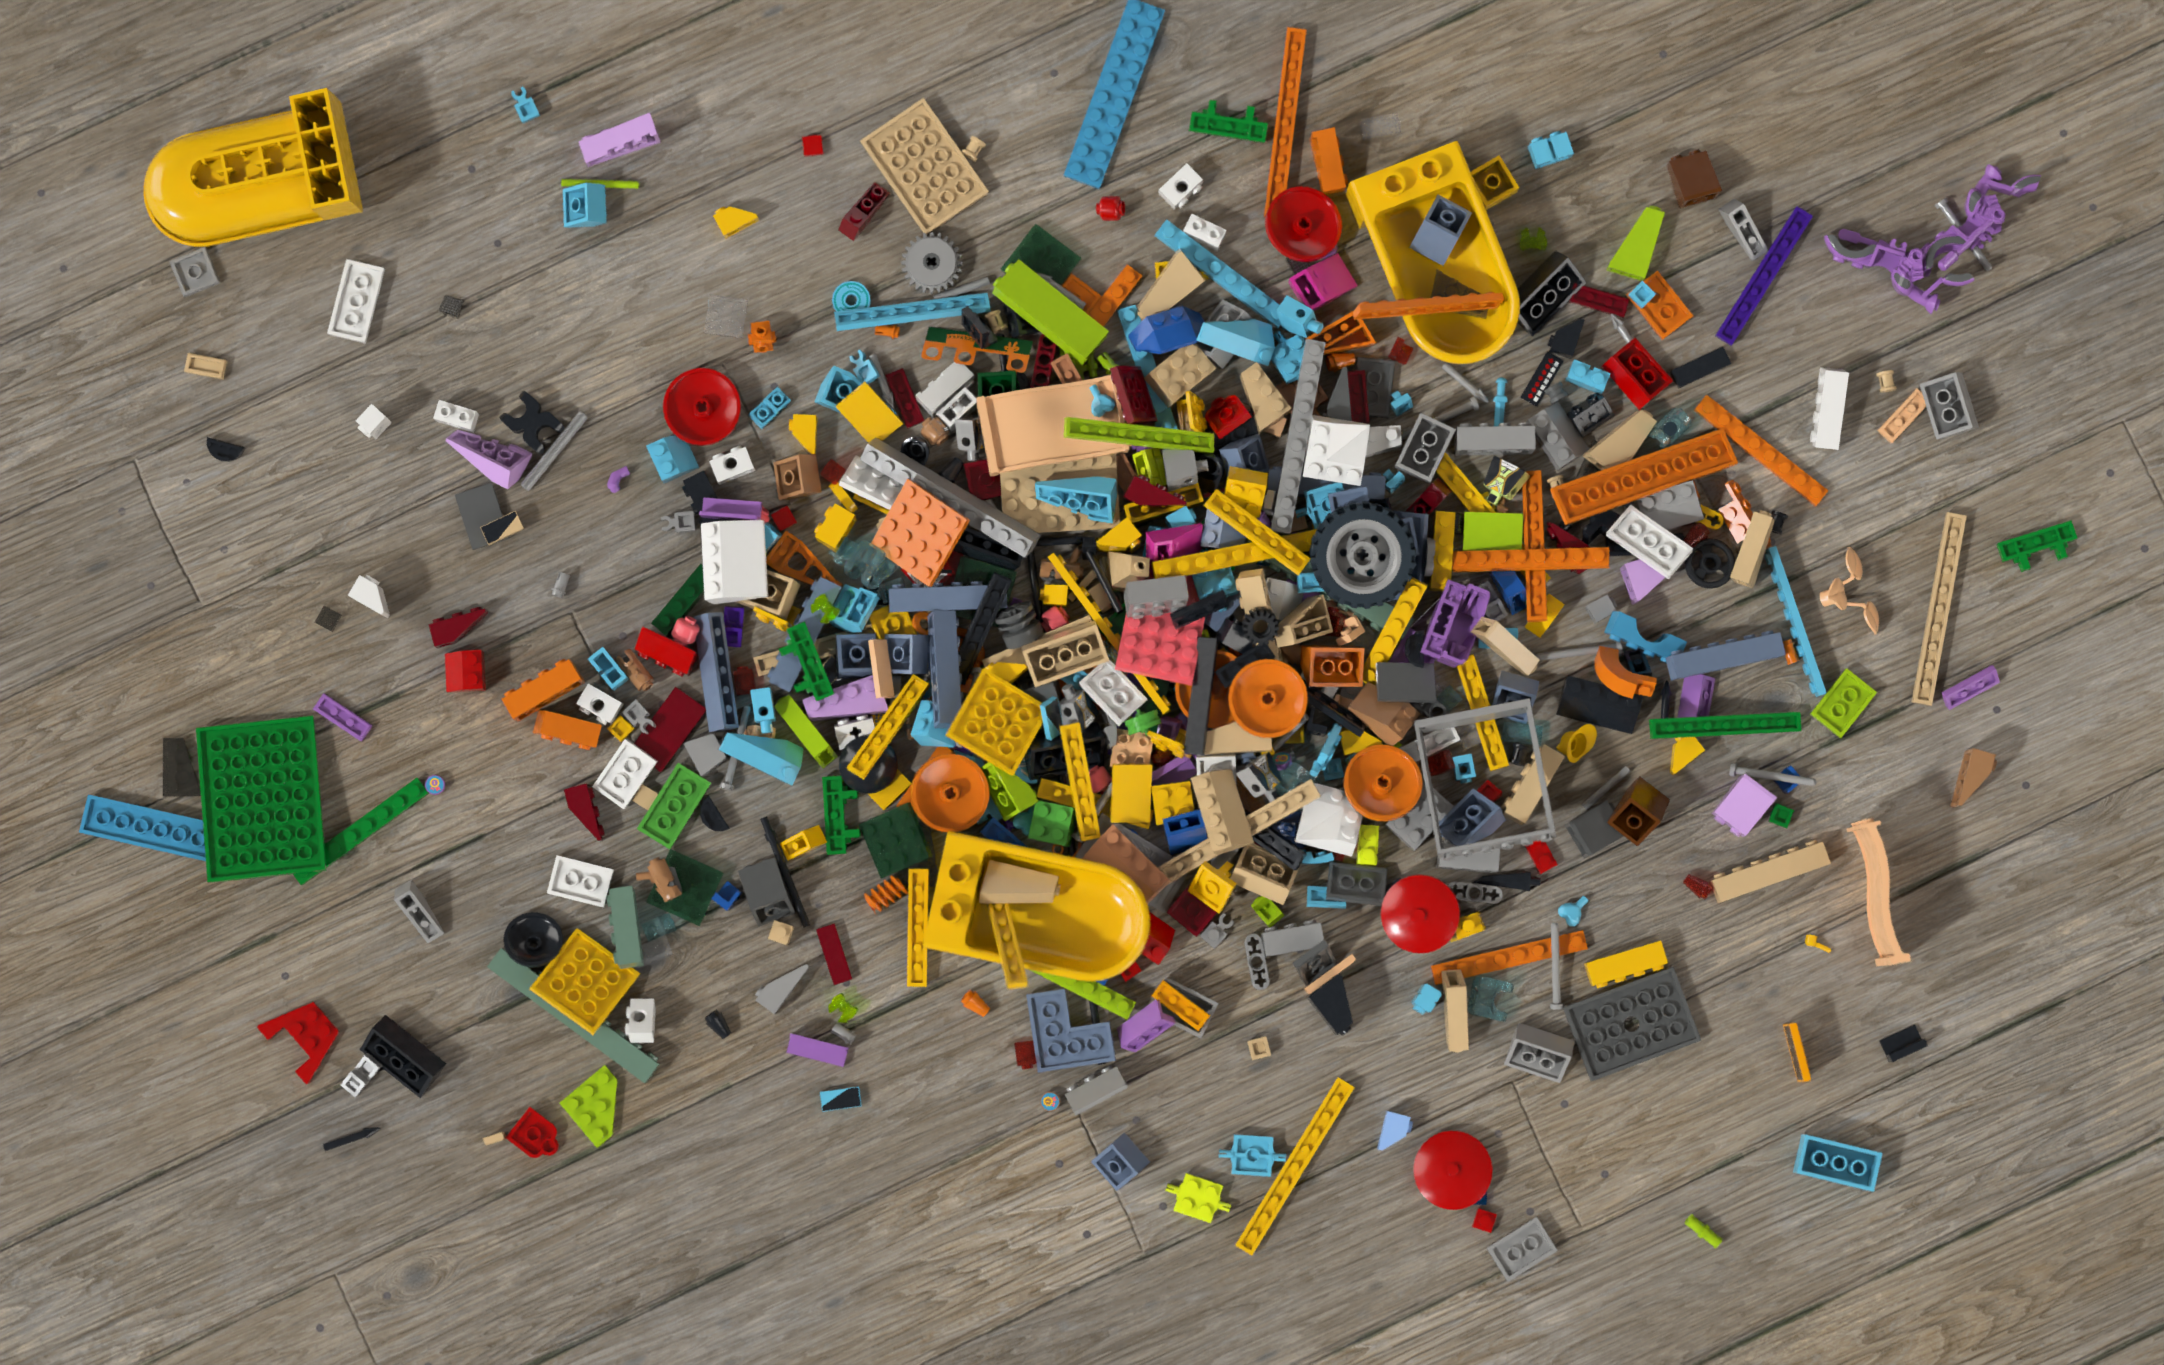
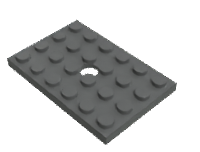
[1563,967,1701,1081]

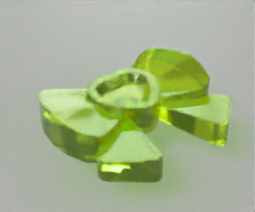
[1519,227,1547,251]
[811,593,840,624]
[828,993,858,1023]

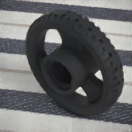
[1685,538,1735,589]

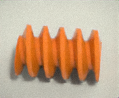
[864,875,908,914]

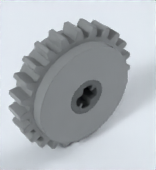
[901,232,963,294]

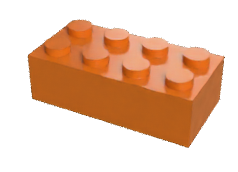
[501,658,585,722]

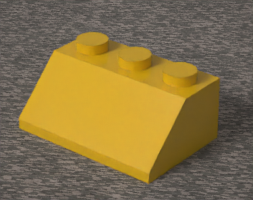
[1096,517,1142,554]

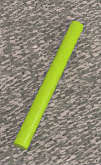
[561,179,639,189]

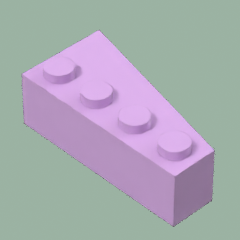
[579,112,661,167]
[803,675,888,721]

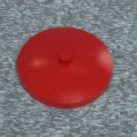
[1265,186,1342,262]
[663,368,741,446]
[1381,874,1460,954]
[1414,1131,1493,1210]

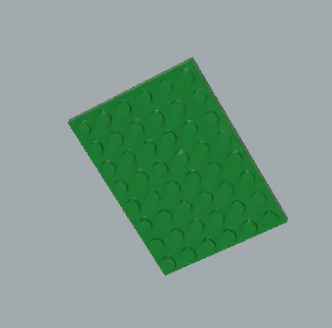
[196,716,327,883]

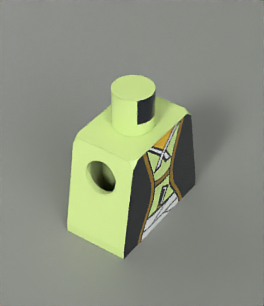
[1484,455,1530,505]

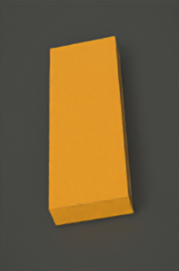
[1151,980,1210,1031]

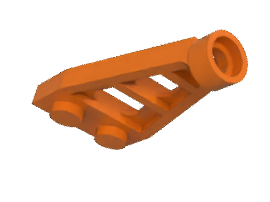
[766,530,843,587]

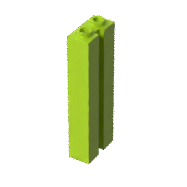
[992,259,1109,366]

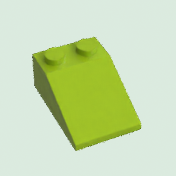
[981,762,1039,821]

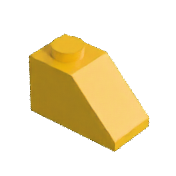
[713,206,759,239]
[789,414,817,454]
[1040,585,1068,607]
[1524,594,1565,638]
[986,662,1028,684]
[1339,727,1382,756]
[1670,737,1705,775]
[780,825,827,861]

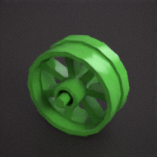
[1124,709,1162,736]

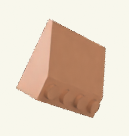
[1082,824,1170,905]

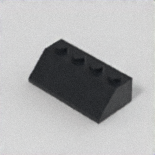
[1517,250,1587,337]
[1556,675,1644,734]
[1024,722,1105,780]
[359,1015,447,1098]

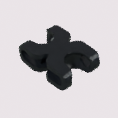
[499,391,565,454]

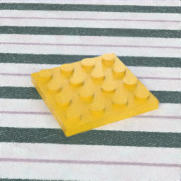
[945,668,1043,776]
[529,928,640,1035]

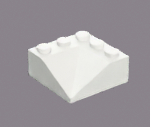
[1302,415,1370,486]
[1295,783,1362,856]

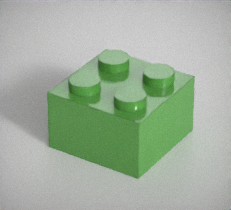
[1028,800,1076,847]

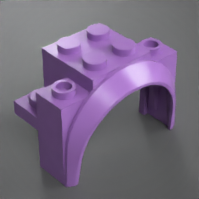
[1420,579,1490,668]

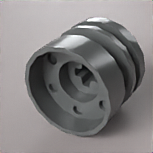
[995,601,1044,649]

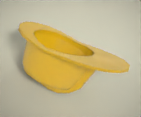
[1556,724,1597,763]

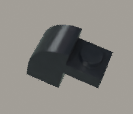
[1582,510,1620,545]

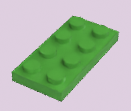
[637,763,712,850]

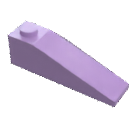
[446,430,532,489]

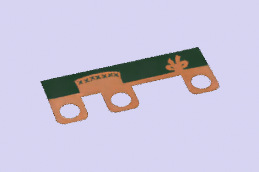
[921,327,1033,373]

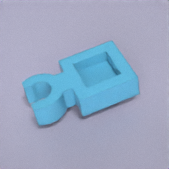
[511,86,540,124]
[849,350,880,384]

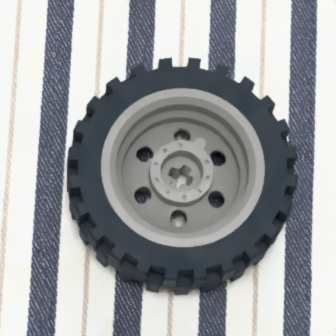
[1310,501,1416,609]

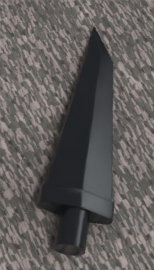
[1472,872,1541,891]

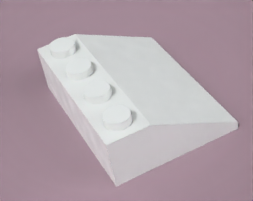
[701,520,768,604]

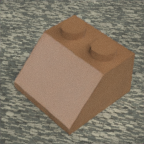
[773,454,821,500]

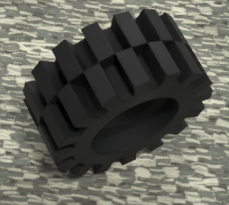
[1242,607,1279,646]

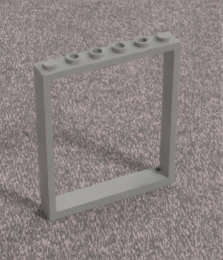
[1414,698,1556,861]

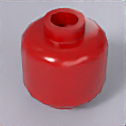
[1096,196,1125,221]

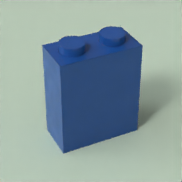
[1163,810,1207,855]

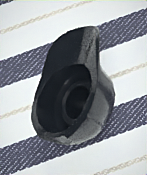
[900,436,930,466]
[1196,453,1224,493]

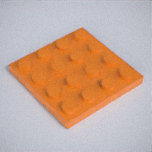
[870,479,970,587]

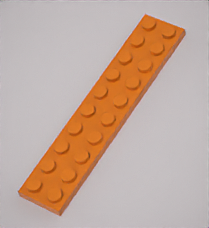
[1550,428,1738,525]

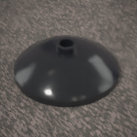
[839,735,898,794]
[503,912,563,967]

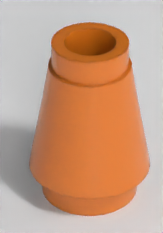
[1326,353,1356,372]
[960,990,990,1017]

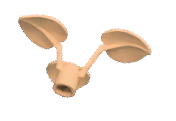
[1820,546,1879,635]

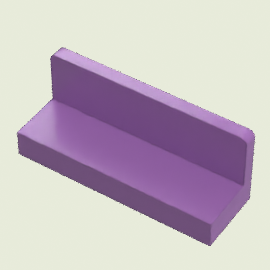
[699,498,762,521]
[1677,674,1715,718]
[1151,756,1197,801]
[1117,1000,1175,1052]
[786,1033,849,1067]

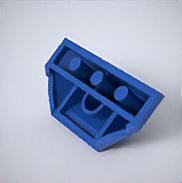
[1128,306,1205,354]

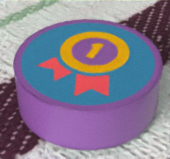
[1272,751,1292,770]
[425,775,446,795]

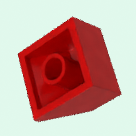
[445,650,486,693]
[1141,912,1176,965]

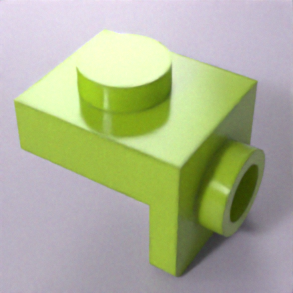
[1251,896,1284,928]

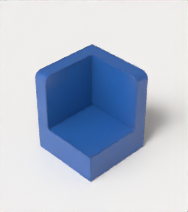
[1773,765,1800,794]
[711,881,742,911]

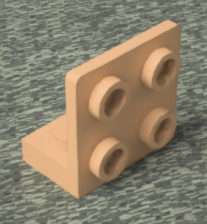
[1109,729,1153,771]

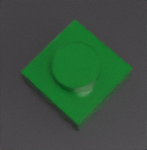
[1768,803,1794,829]

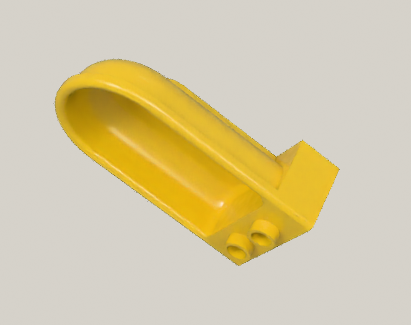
[144,88,363,247]
[1346,141,1520,364]
[923,831,1150,981]

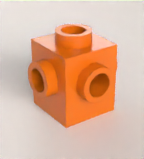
[748,320,776,353]

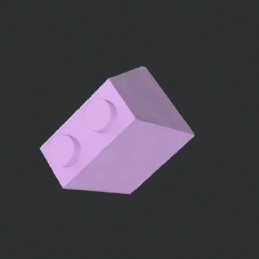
[1620,559,1665,605]
[1712,774,1777,837]

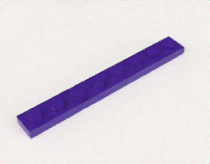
[1715,206,1813,346]

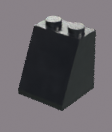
[1307,973,1353,1036]

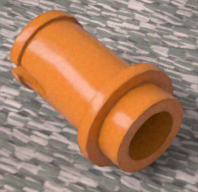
[875,324,900,339]
[1783,639,1800,665]

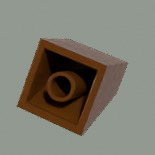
[1667,150,1722,209]
[1607,776,1670,847]

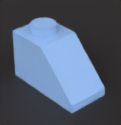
[1377,1111,1413,1150]

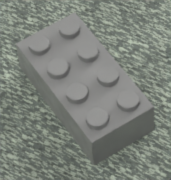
[1454,423,1536,456]

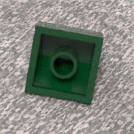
[978,370,1020,397]

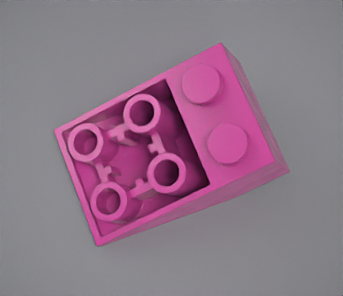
[1288,253,1357,311]
[1146,523,1203,577]

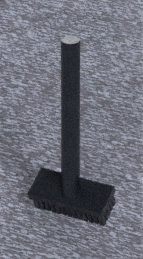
[1082,537,1124,614]

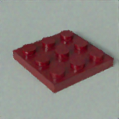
[1110,366,1158,424]

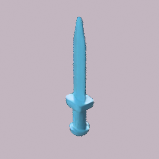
[1493,377,1508,426]

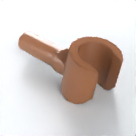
[1495,496,1509,513]

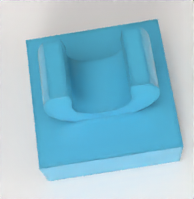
[1628,281,1656,309]
[1391,390,1413,417]
[1383,469,1405,494]
[1322,758,1344,781]

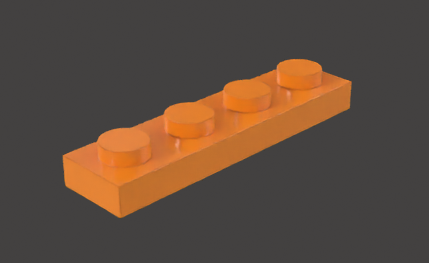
[1088,264,1143,327]

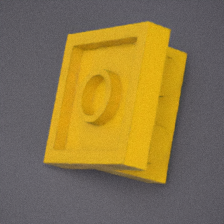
[1188,861,1237,913]

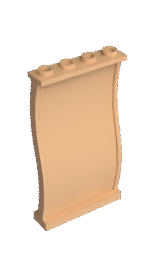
[976,375,1132,477]
[1847,818,1911,966]

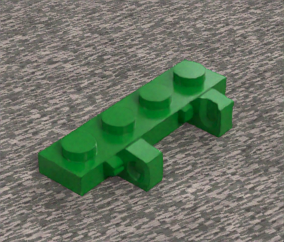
[1189,100,1268,143]
[1996,521,2078,572]
[779,621,834,702]
[822,776,861,855]

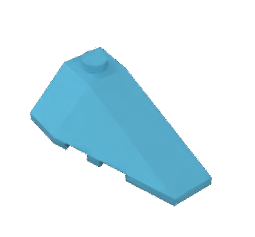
[1197,319,1275,366]
[815,366,897,414]
[1035,476,1117,523]
[719,732,804,785]

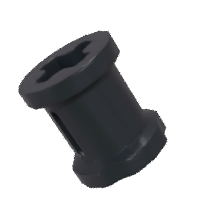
[1771,510,1788,535]
[1508,743,1530,767]

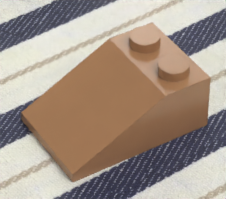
[1348,682,1420,746]
[1950,748,1997,808]

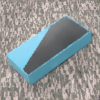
[1040,696,1063,740]
[820,1087,862,1112]

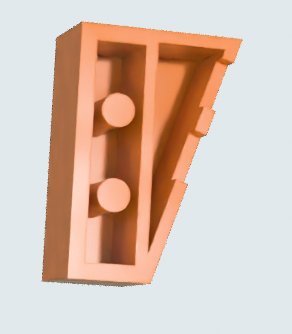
[1310,127,1348,195]
[1305,311,1376,356]
[533,710,602,751]

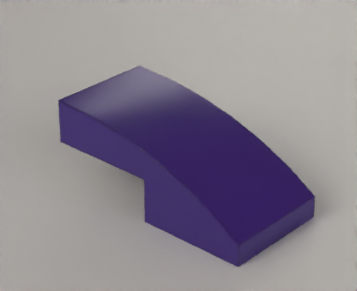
[724,606,745,648]

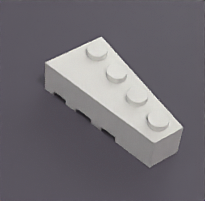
[1810,367,1849,450]
[1365,425,1402,458]

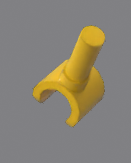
[1805,935,1831,953]

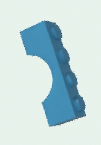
[1604,611,1687,664]

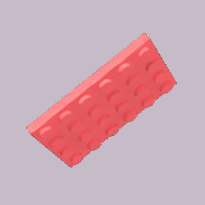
[1115,571,1205,686]

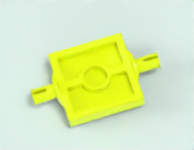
[1165,1173,1231,1223]

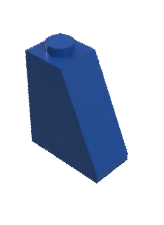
[1488,571,1527,615]

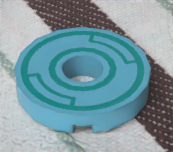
[832,281,871,312]

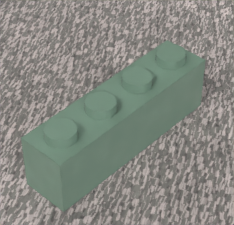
[606,886,644,969]

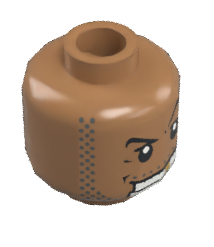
[921,417,949,446]

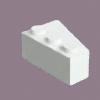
[915,362,975,417]

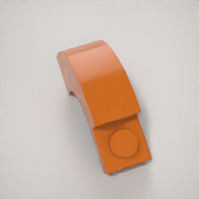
[1595,646,1657,698]

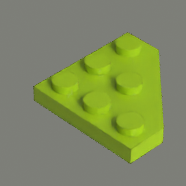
[560,1065,618,1148]

